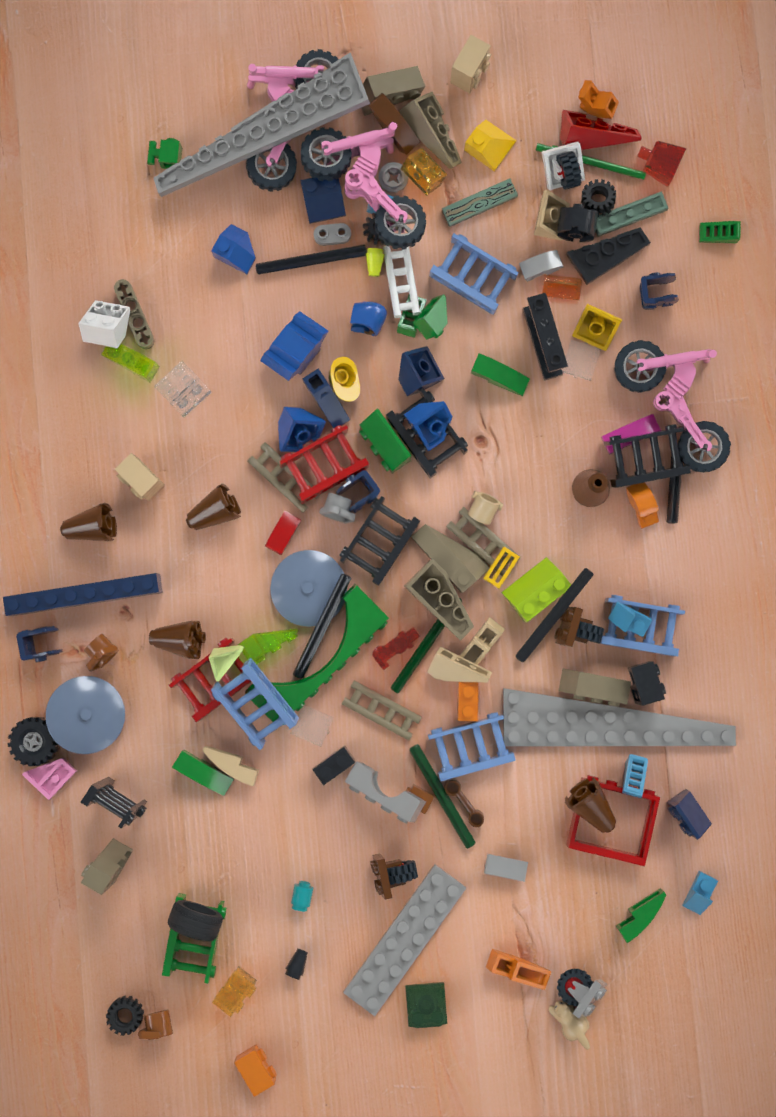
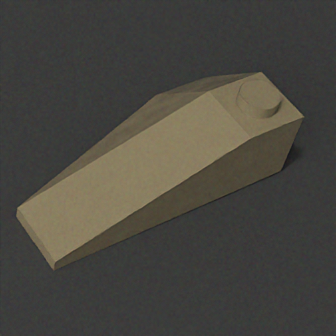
[399,92,462,169]
[411,524,490,593]
[404,559,474,641]

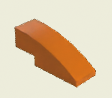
[486,949,551,990]

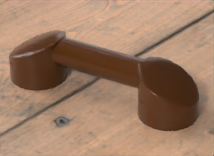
[445,780,484,828]

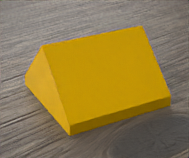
[572,304,622,351]

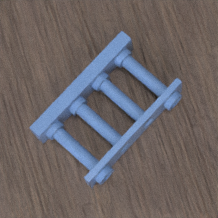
[429,233,519,315]
[600,595,685,657]
[211,658,299,750]
[428,712,516,781]

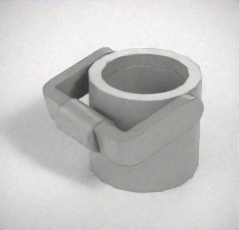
[319,493,356,524]

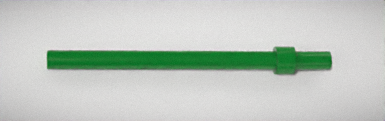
[536,143,646,180]

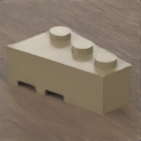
[362,66,426,116]
[559,669,631,707]

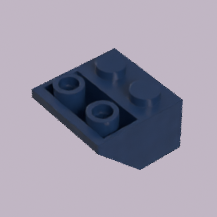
[667,789,712,840]

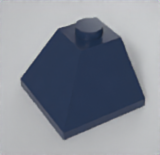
[398,346,445,396]

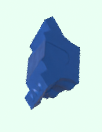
[260,311,328,381]

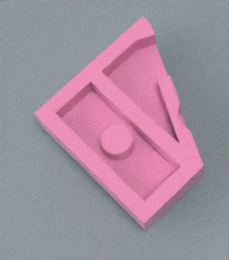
[22,758,77,800]

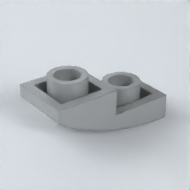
[519,250,564,282]
[484,854,528,882]

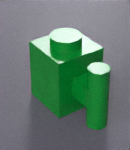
[147,138,183,169]

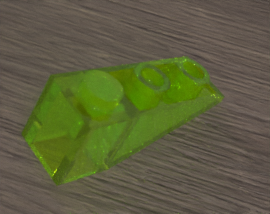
[101,344,160,383]
[238,628,299,665]

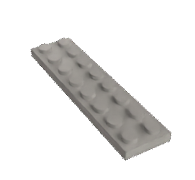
[343,864,466,1016]

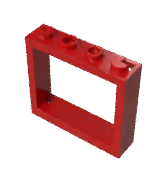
[566,775,660,867]

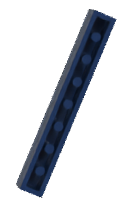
[3,573,163,616]

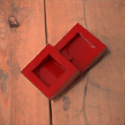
[265,511,301,555]

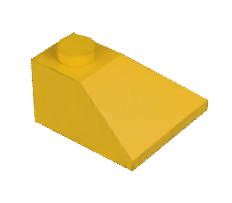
[464,120,516,172]

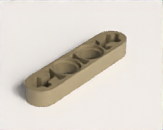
[114,279,155,350]

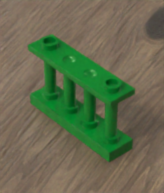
[162,893,227,984]

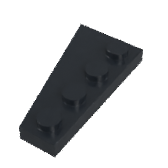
[566,227,651,285]

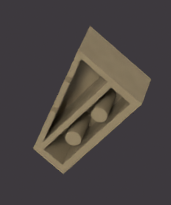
[81,838,133,895]

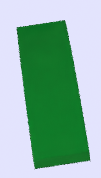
[471,353,530,397]
[172,750,234,796]
[616,888,666,943]

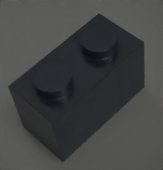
[312,745,356,786]

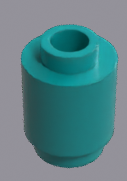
[291,881,314,912]

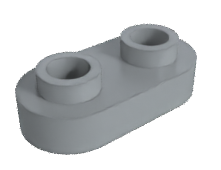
[314,223,351,246]

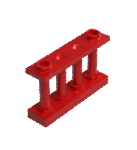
[279,425,369,504]
[169,637,252,722]

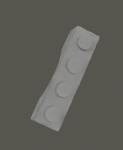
[345,761,426,824]

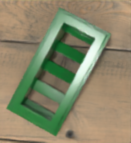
[699,221,741,243]
[397,294,427,338]

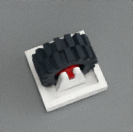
[542,142,585,190]

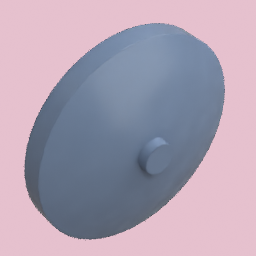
[270,550,347,627]
[46,676,125,754]

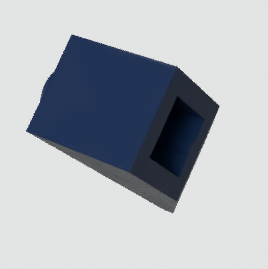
[302,368,350,428]

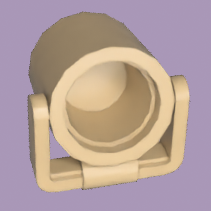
[468,491,503,525]

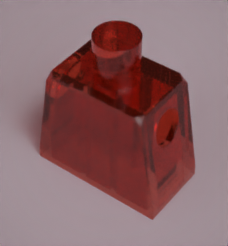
[637,141,686,187]

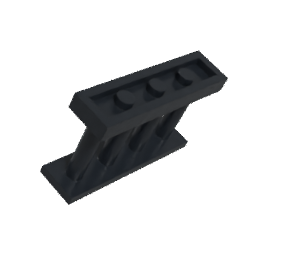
[522,292,568,381]
[386,388,468,479]
[604,424,691,488]
[339,496,420,586]
[80,777,147,829]

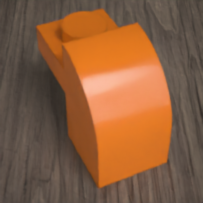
[578,80,619,119]
[626,482,659,529]

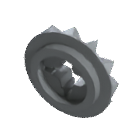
[379,162,409,193]

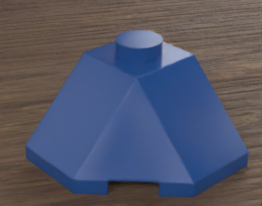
[211,224,256,274]
[404,401,453,452]
[278,407,326,452]

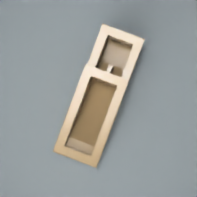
[460,617,505,665]
[203,746,259,786]

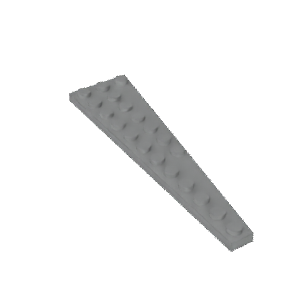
[154,52,370,197]
[503,688,736,746]

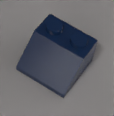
[300,177,346,224]

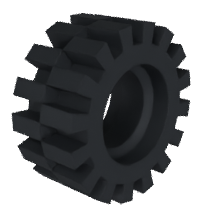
[581,179,616,217]
[106,996,144,1036]

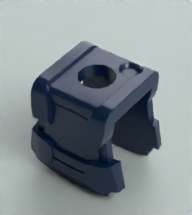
[640,272,679,310]
[336,470,380,513]
[16,626,63,662]

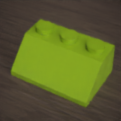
[501,557,571,622]

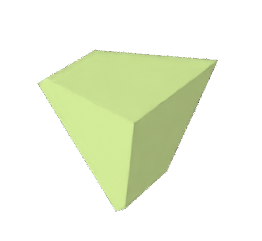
[209,645,244,682]

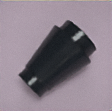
[285,948,308,980]

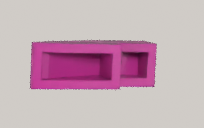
[601,414,661,455]

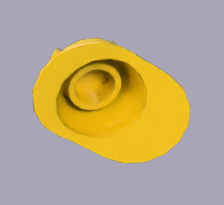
[328,356,360,402]

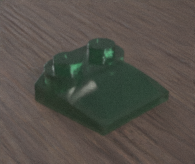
[405,982,448,1028]

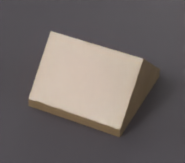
[534,190,570,240]

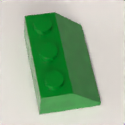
[359,408,411,474]

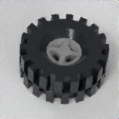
[8,717,59,767]

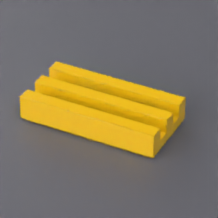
[483,547,520,589]

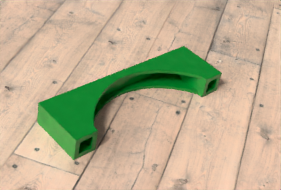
[245,584,389,725]

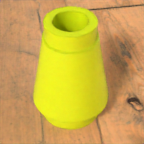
[366,248,384,277]

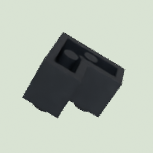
[628,661,666,706]

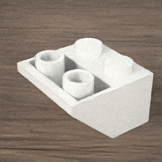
[78,300,130,348]

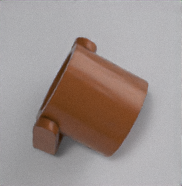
[84,634,119,671]
[138,1009,173,1040]

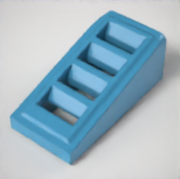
[622,754,648,798]

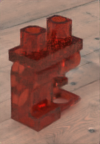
[372,627,420,670]

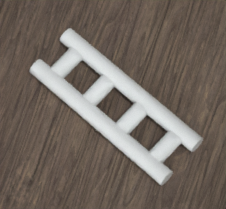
[383,246,420,318]

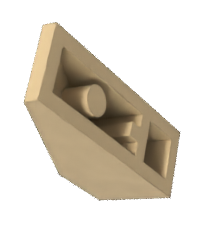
[427,647,492,683]

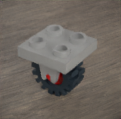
[557,969,607,1019]

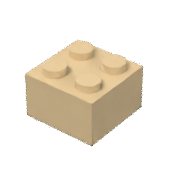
[450,35,492,94]
[115,453,165,501]

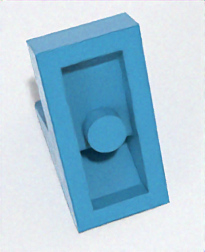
[608,601,652,637]
[682,871,718,915]

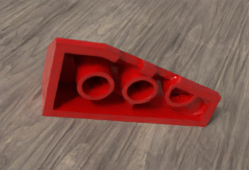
[560,110,642,150]

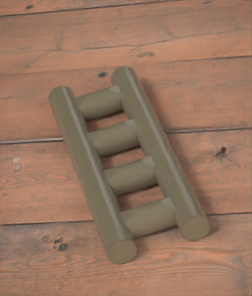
[247,442,320,513]
[446,507,521,576]
[342,680,422,740]

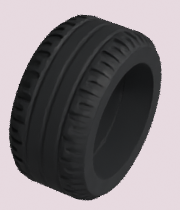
[168,900,223,941]

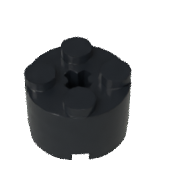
[557,204,598,242]

